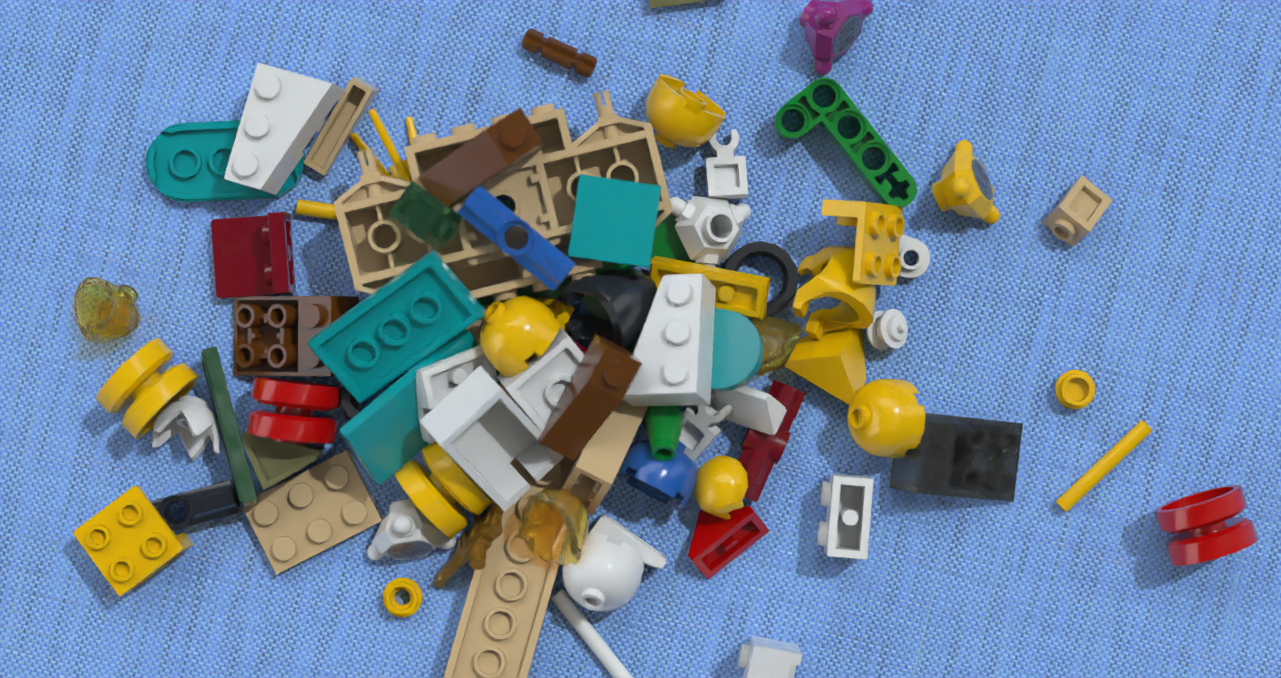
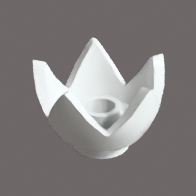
[152,396,220,461]

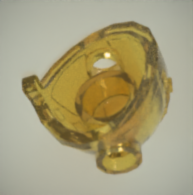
[74,277,141,344]

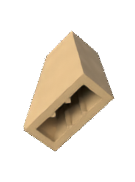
[557,399,648,516]

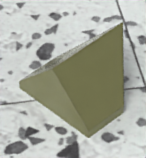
[241,430,326,490]

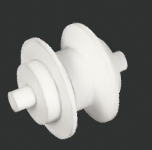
[866,309,908,350]

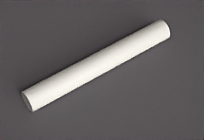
[550,588,633,678]

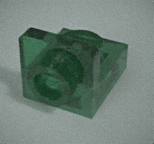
[388,181,463,250]

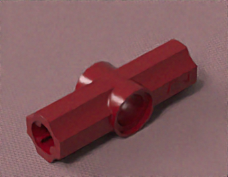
[738,380,805,502]

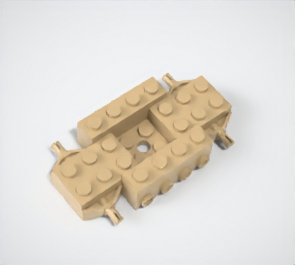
[333,90,673,302]

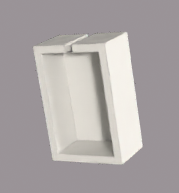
[420,366,564,512]

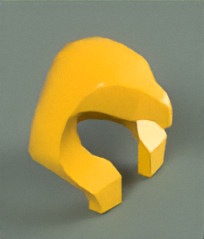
[792,245,876,340]

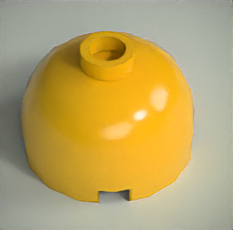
[645,74,726,149]
[480,296,560,377]
[847,378,926,458]

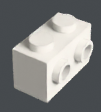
[817,473,874,559]

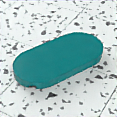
[146,120,306,203]
[626,308,764,392]

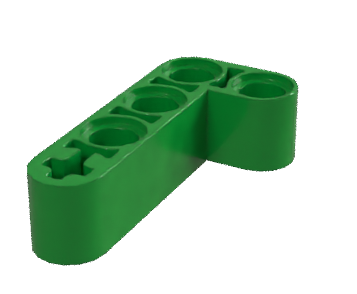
[773,77,917,207]

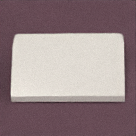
[711,385,787,435]

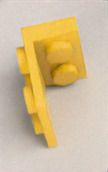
[822,199,905,286]
[74,486,194,597]

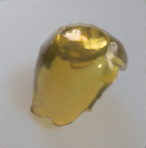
[749,316,802,375]
[519,489,590,566]

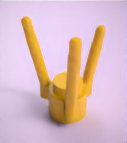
[350,109,417,183]

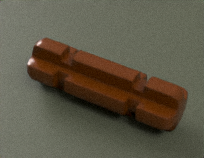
[521,28,597,78]

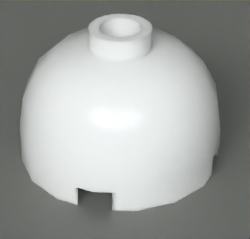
[562,534,644,611]

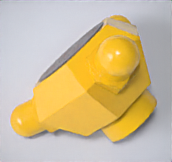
[932,140,1000,224]

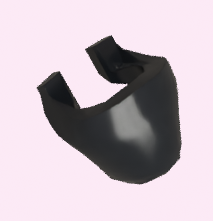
[561,268,658,349]

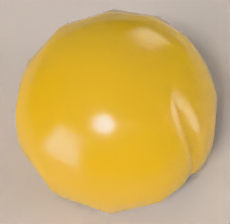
[693,455,748,520]

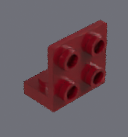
[211,212,296,298]

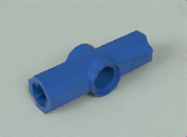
[457,185,576,291]

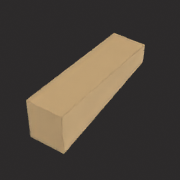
[303,77,379,176]

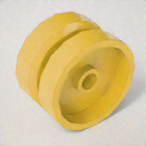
[96,338,199,439]
[394,441,494,539]

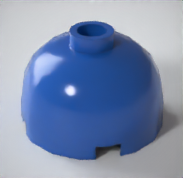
[617,439,697,509]

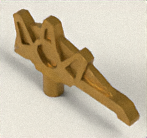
[433,502,503,589]

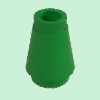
[644,406,684,461]

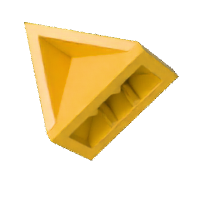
[785,328,867,405]

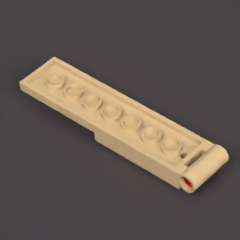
[443,425,577,678]

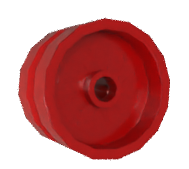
[247,377,342,444]
[1155,484,1258,566]

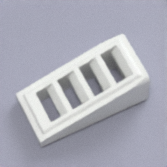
[588,513,667,569]

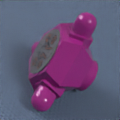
[800,0,873,76]

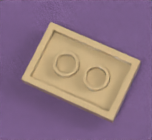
[243,450,383,575]

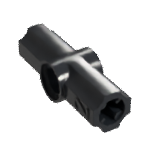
[151,479,242,531]

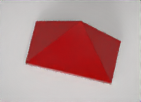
[688,506,770,580]

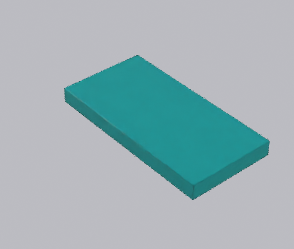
[307,249,485,404]
[339,329,500,486]

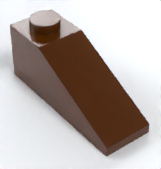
[418,107,544,212]
[538,334,642,460]

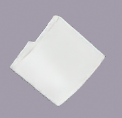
[416,345,498,444]

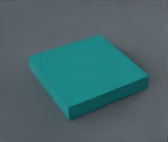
[568,174,661,268]

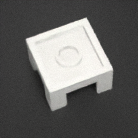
[497,327,584,432]

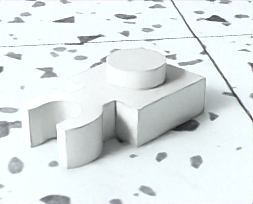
[705,129,748,199]
[679,391,732,462]

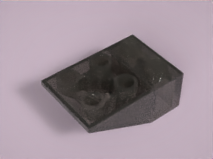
[889,412,1023,502]

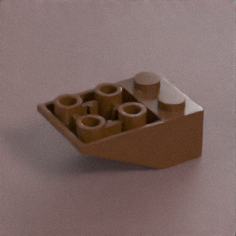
[234,296,359,376]

